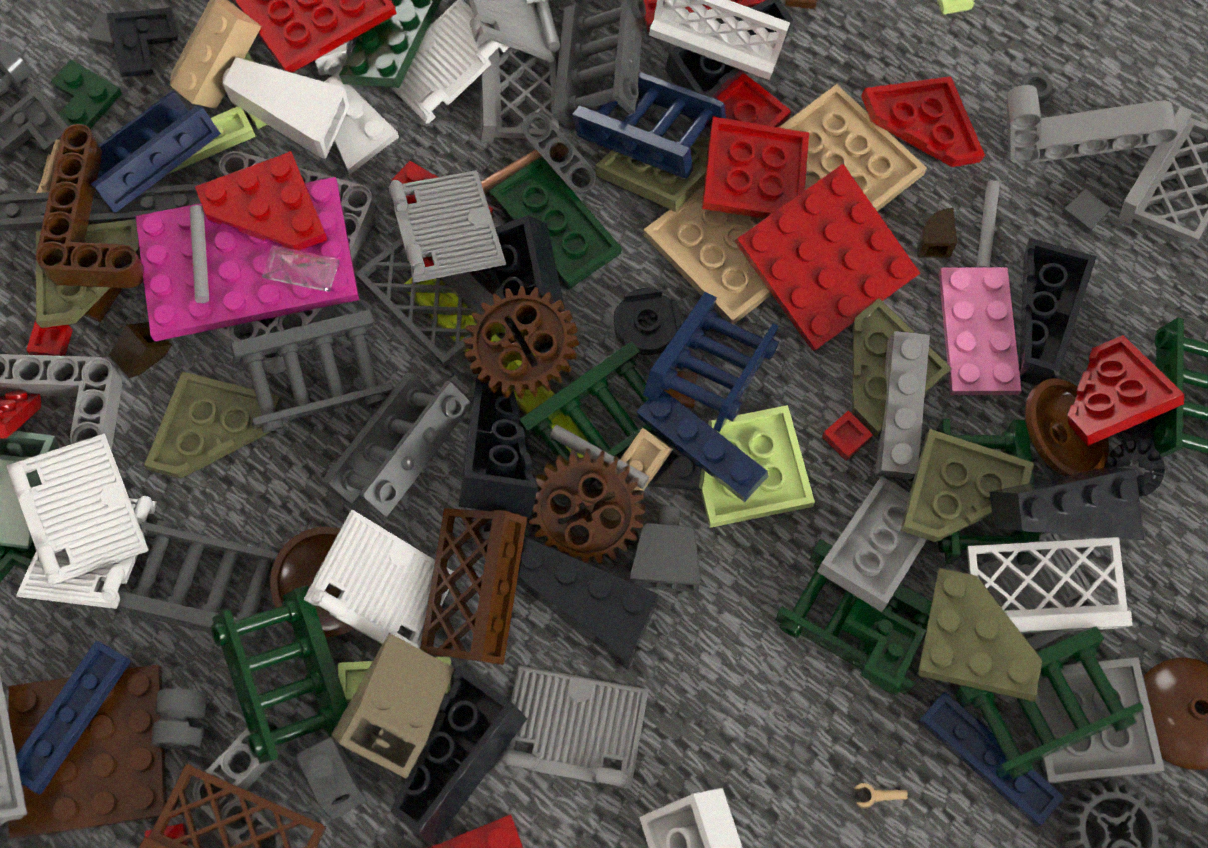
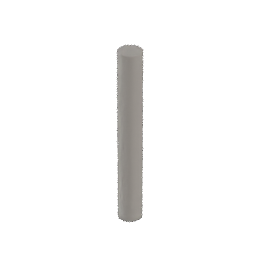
[535,0,561,52]
[976,180,1000,267]
[190,206,209,303]
[550,425,649,489]

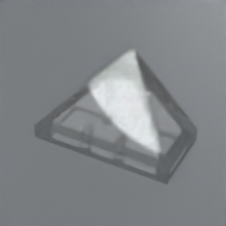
[262,245,339,292]

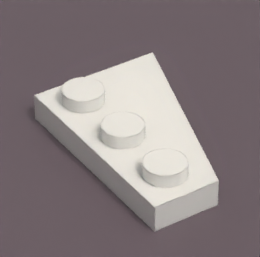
[324,72,399,175]

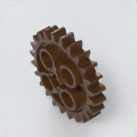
[463,286,579,399]
[529,448,646,565]

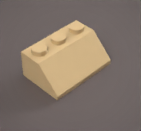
[171,0,262,109]

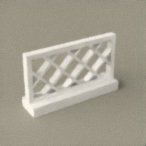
[649,0,790,80]
[967,537,1133,634]

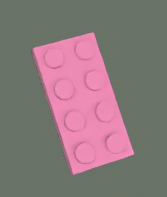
[939,267,1022,395]

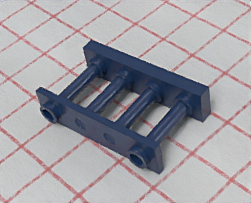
[572,72,726,179]
[91,91,221,213]
[643,292,779,432]

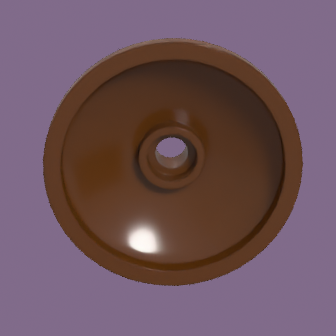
[1025,378,1109,476]
[270,527,354,638]
[1143,657,1208,770]

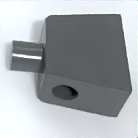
[630,506,700,592]
[296,736,367,820]

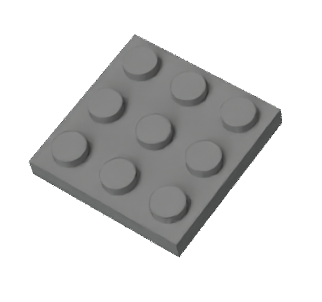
[1035,657,1165,784]

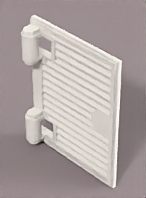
[390,0,509,124]
[7,433,149,586]
[16,496,157,609]
[304,510,454,649]

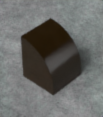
[917,208,957,258]
[109,322,172,378]

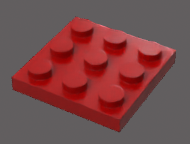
[702,117,809,219]

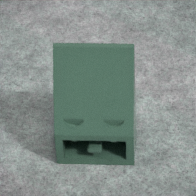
[0,431,60,549]

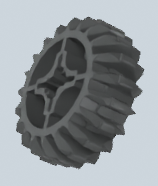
[1058,780,1169,848]

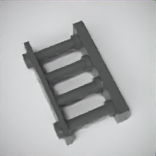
[552,0,646,130]
[231,309,393,433]
[322,372,472,517]
[117,520,280,645]

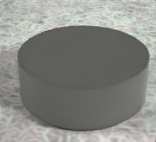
[1020,72,1053,104]

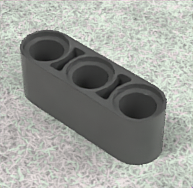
[522,112,597,194]

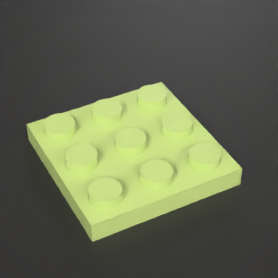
[701,405,815,528]

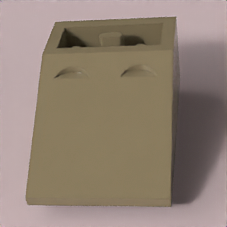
[332,633,454,779]

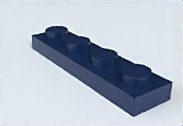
[636,390,768,503]
[16,640,131,794]
[918,691,1065,827]

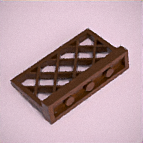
[420,508,527,665]
[139,764,327,848]

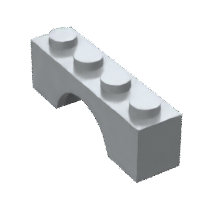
[875,331,930,480]

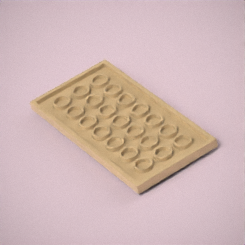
[644,84,927,324]

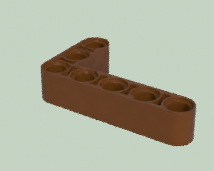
[36,124,144,288]

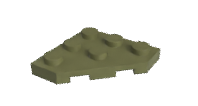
[595,136,709,212]
[36,219,141,328]
[852,298,952,436]
[144,371,282,479]
[900,429,1034,542]
[918,568,1042,701]

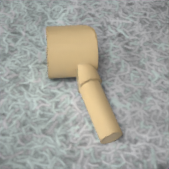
[854,783,908,809]

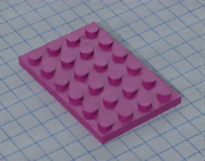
[136,177,359,341]

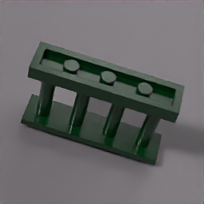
[1153,317,1208,458]
[519,341,654,487]
[936,419,1041,565]
[775,539,932,695]
[211,585,348,764]
[955,626,1145,779]

